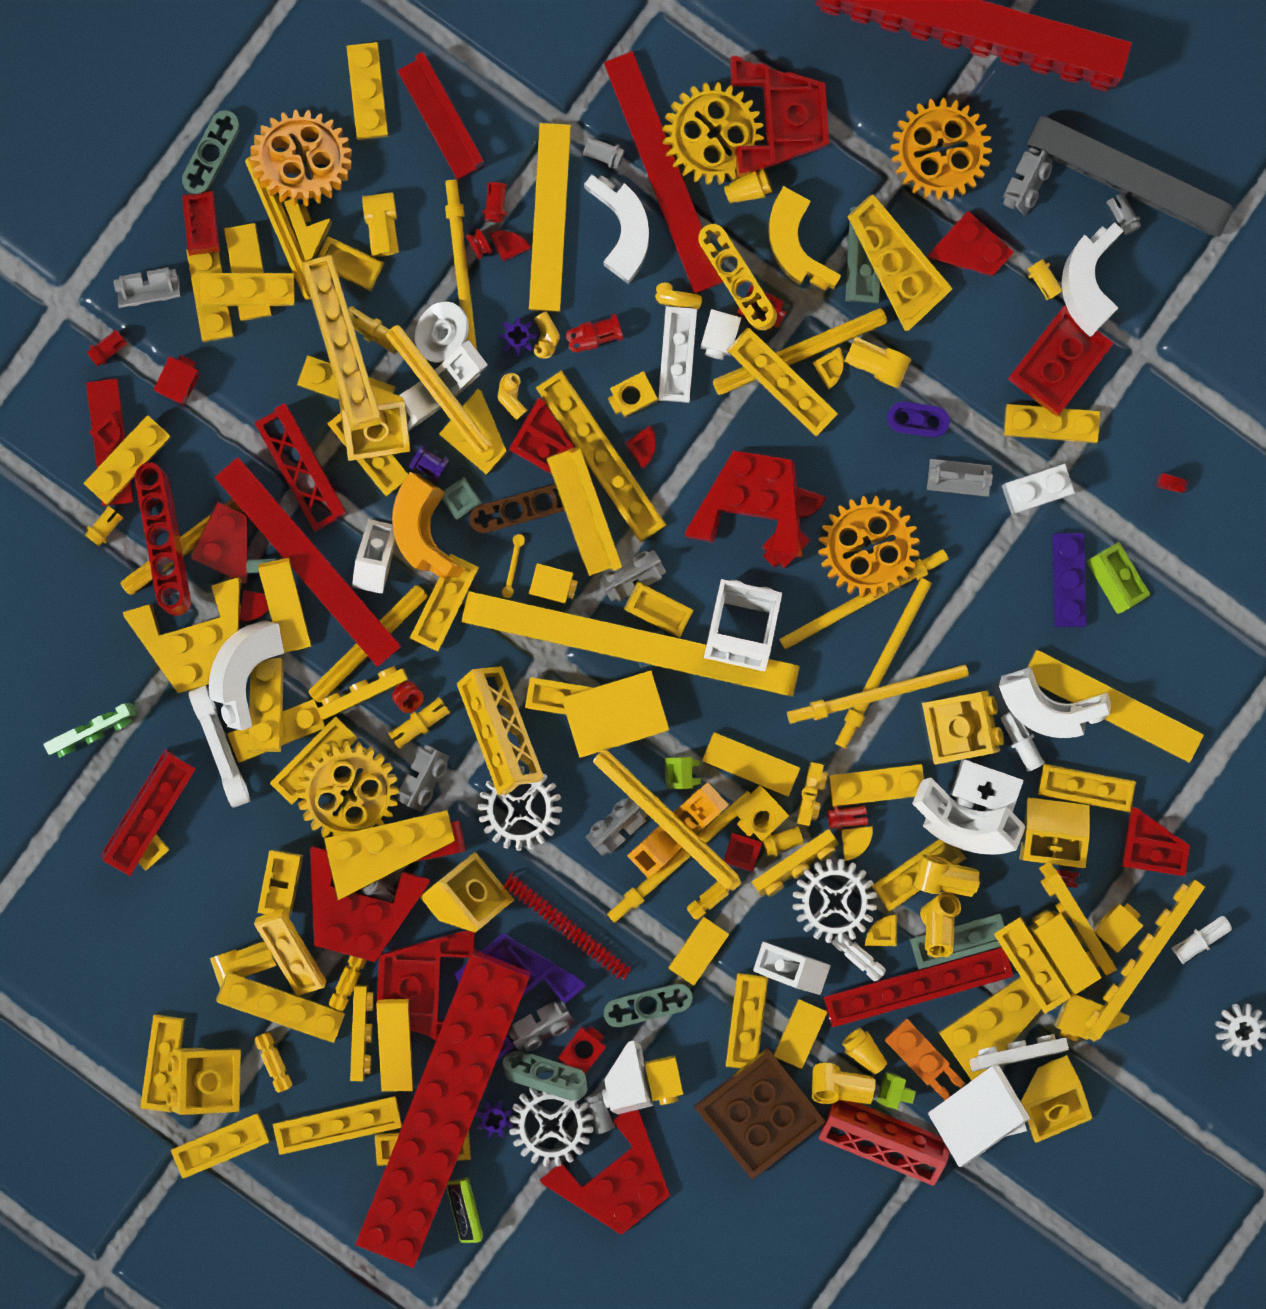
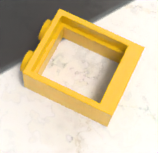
[1028,909,1102,995]

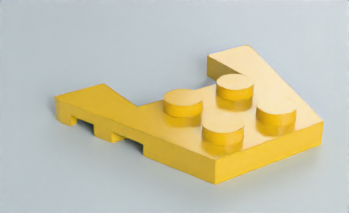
[123,577,241,693]

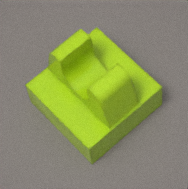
[665,757,701,789]
[877,1072,916,1110]

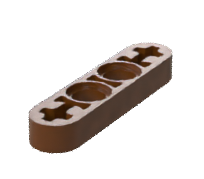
[469,484,565,534]

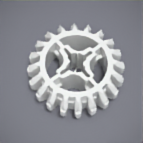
[478,766,562,851]
[793,859,877,943]
[509,1085,593,1167]

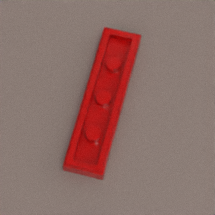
[86,379,134,507]

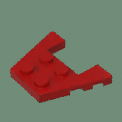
[729,56,829,177]
[685,450,802,557]
[310,846,430,962]
[376,930,474,1040]
[539,1109,670,1235]

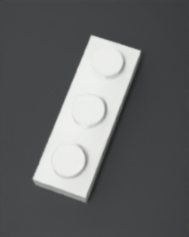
[658,306,697,403]
[969,1034,1069,1072]

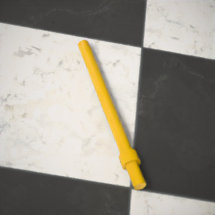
[445,180,477,350]
[779,549,949,650]
[835,578,932,749]
[787,665,969,724]
[607,791,750,923]

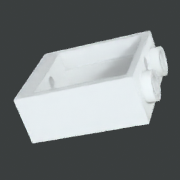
[704,579,782,671]

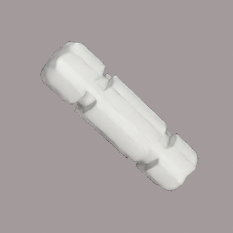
[832,933,886,982]

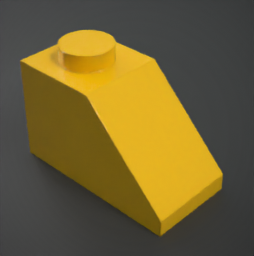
[1054,992,1130,1042]

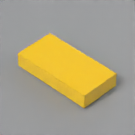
[317,236,384,292]
[624,582,694,638]
[668,916,729,986]
[774,998,827,1069]

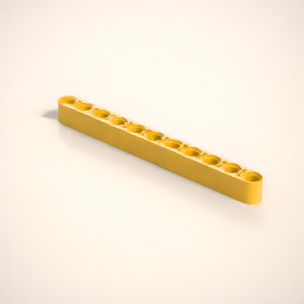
[461,591,800,697]

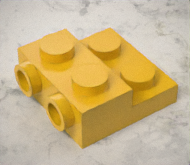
[922,690,1004,765]
[166,1048,241,1115]

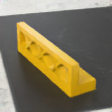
[546,447,622,576]
[456,666,544,795]

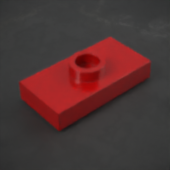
[182,191,220,256]

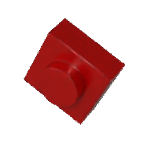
[723,833,762,872]

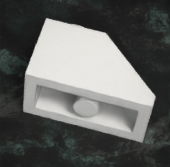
[352,519,396,594]
[753,942,831,995]
[602,1041,654,1114]

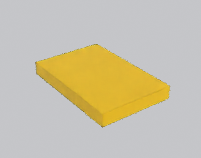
[561,671,669,758]

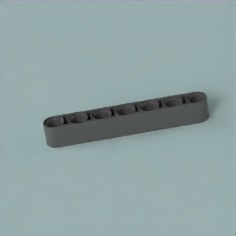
[1026,116,1234,237]

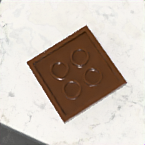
[694,1047,826,1180]

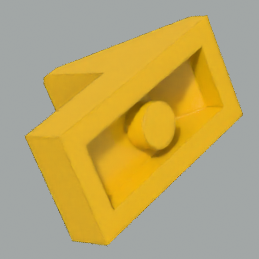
[284,199,332,261]

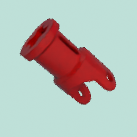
[566,313,624,352]

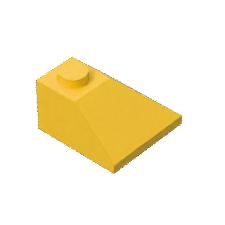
[338,385,410,461]
[420,852,514,932]
[1021,1055,1093,1143]

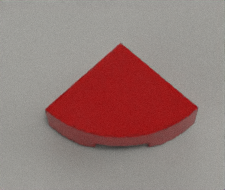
[489,230,531,262]
[89,412,121,455]
[625,425,656,469]
[1155,473,1188,494]
[797,487,827,518]
[239,590,269,622]

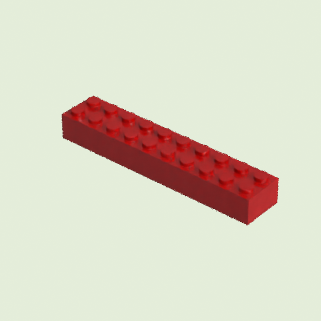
[815,0,1132,92]
[355,949,531,1268]

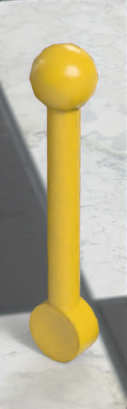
[502,534,525,598]

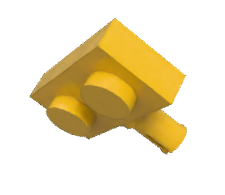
[796,762,828,826]

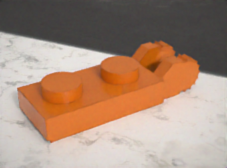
[884,1018,966,1100]

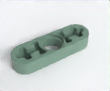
[182,110,240,194]
[604,983,693,1027]
[503,1051,588,1100]

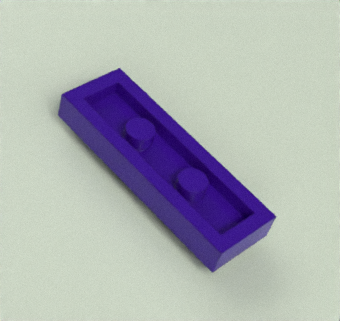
[1052,533,1086,627]

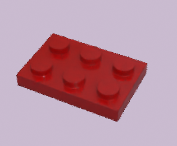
[1008,305,1114,417]

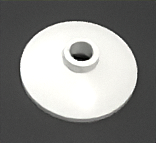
[415,302,469,363]

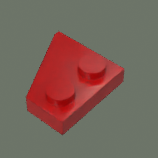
[927,211,1014,277]
[509,398,574,475]
[190,501,247,584]
[1122,807,1190,876]

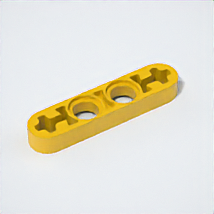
[699,224,777,330]

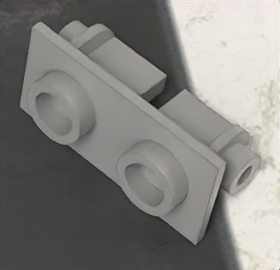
[1003,147,1053,216]
[114,267,180,308]
[927,459,993,497]
[599,550,666,602]
[397,745,450,812]
[585,797,648,856]
[508,1000,575,1052]

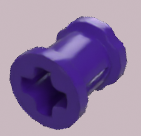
[409,444,449,483]

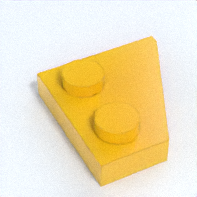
[439,389,507,475]

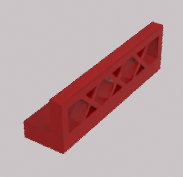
[397,51,485,181]
[254,403,348,532]
[100,748,195,876]
[818,1100,950,1186]

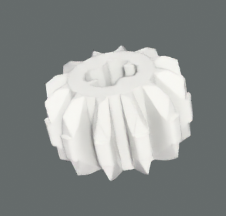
[1215,1004,1266,1057]

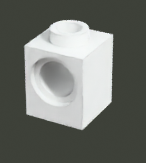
[701,309,741,360]

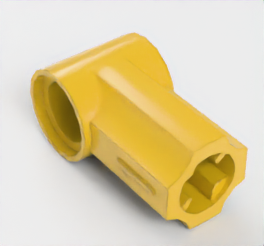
[362,192,399,257]
[844,336,912,388]
[913,854,980,897]
[920,891,961,958]
[210,941,277,988]
[812,1063,875,1104]

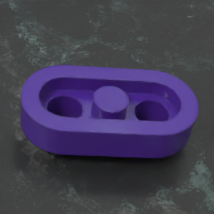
[887,401,950,438]

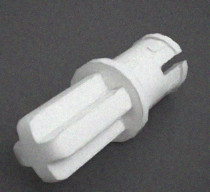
[1001,711,1045,772]
[1172,916,1232,964]

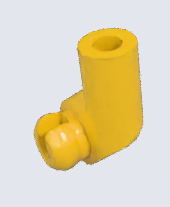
[655,282,702,310]
[534,311,560,359]
[498,373,528,421]

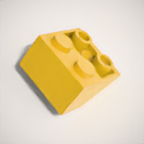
[1019,797,1090,868]

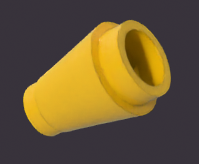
[724,169,772,204]
[842,1028,887,1075]

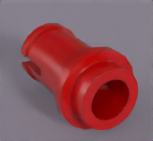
[482,182,507,223]
[86,329,128,367]
[827,805,868,831]

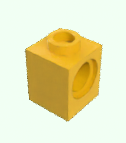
[608,371,658,419]
[529,563,578,604]
[733,785,789,841]
[1092,903,1143,953]
[645,1055,683,1105]

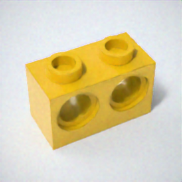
[257,850,304,918]

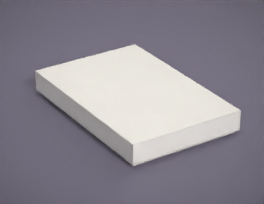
[928,1064,1030,1167]

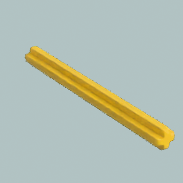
[713,308,887,395]
[593,749,739,889]

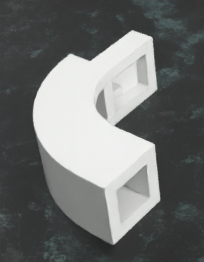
[584,175,649,284]
[1062,222,1123,337]
[399,340,488,431]
[209,620,284,730]
[999,667,1111,738]
[912,778,1026,855]

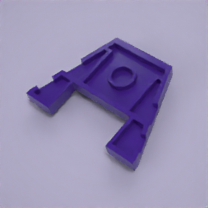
[455,932,586,1061]

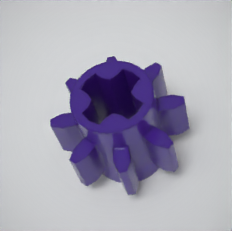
[498,317,538,357]
[475,1100,514,1138]

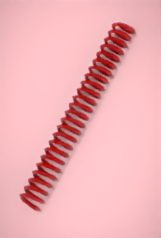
[504,873,631,980]

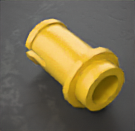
[1027,259,1063,301]
[85,506,124,546]
[762,826,804,857]

